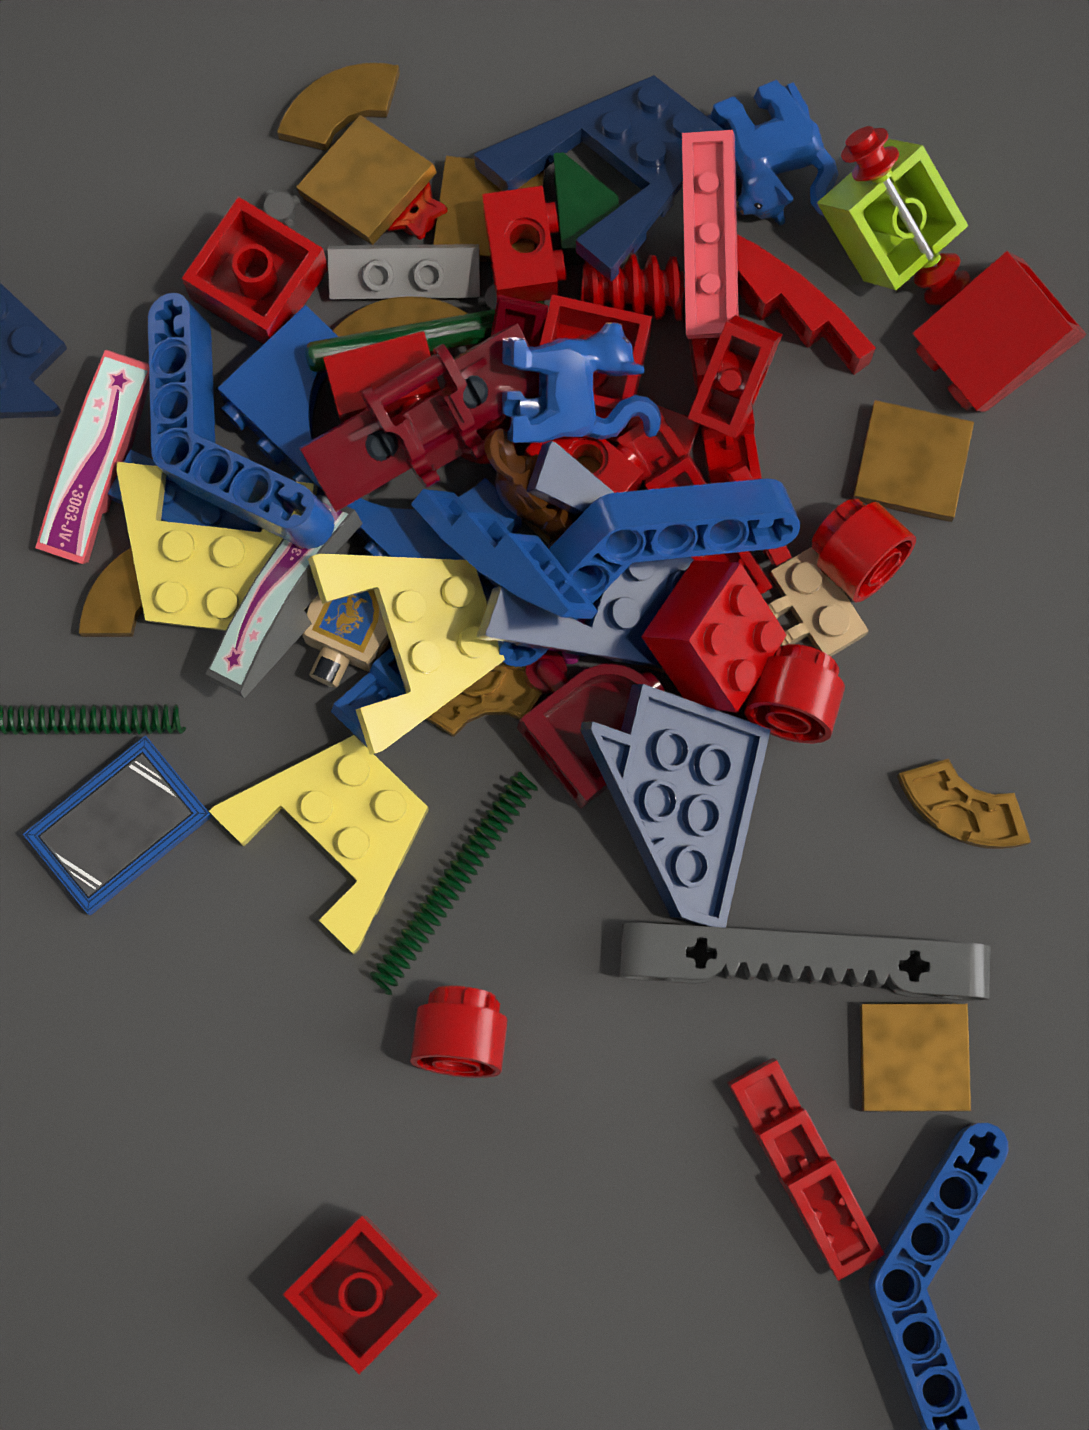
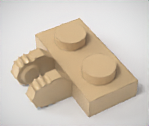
[768,547,869,656]

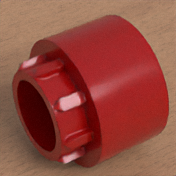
[812,499,916,602]
[745,644,845,744]
[410,986,508,1078]

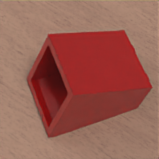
[913,251,1087,412]

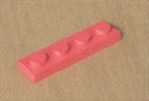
[682,130,739,339]

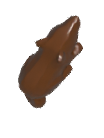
[484,428,579,549]

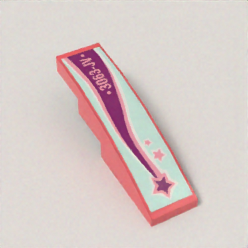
[35,350,150,564]

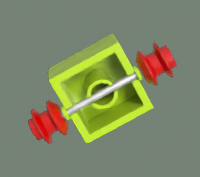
[817,126,971,306]

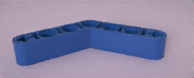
[148,293,334,549]
[498,479,800,667]
[868,1123,1009,1430]

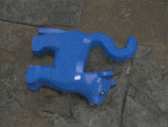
[707,80,839,226]
[502,322,661,443]

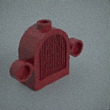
[517,650,665,808]

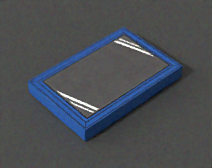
[23,735,212,916]

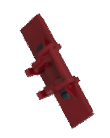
[299,323,539,512]

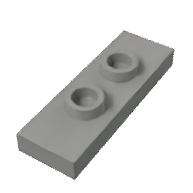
[328,244,480,299]

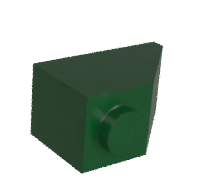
[553,152,619,266]

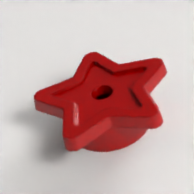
[387,182,448,240]

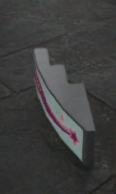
[206,494,363,699]

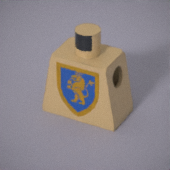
[302,589,391,688]

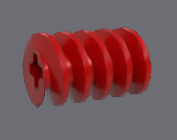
[581,254,684,321]

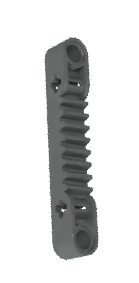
[619,923,991,1001]

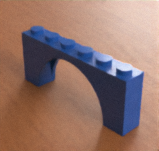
[218,305,522,560]

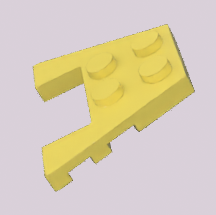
[116,462,318,631]
[308,554,505,755]
[209,735,429,955]

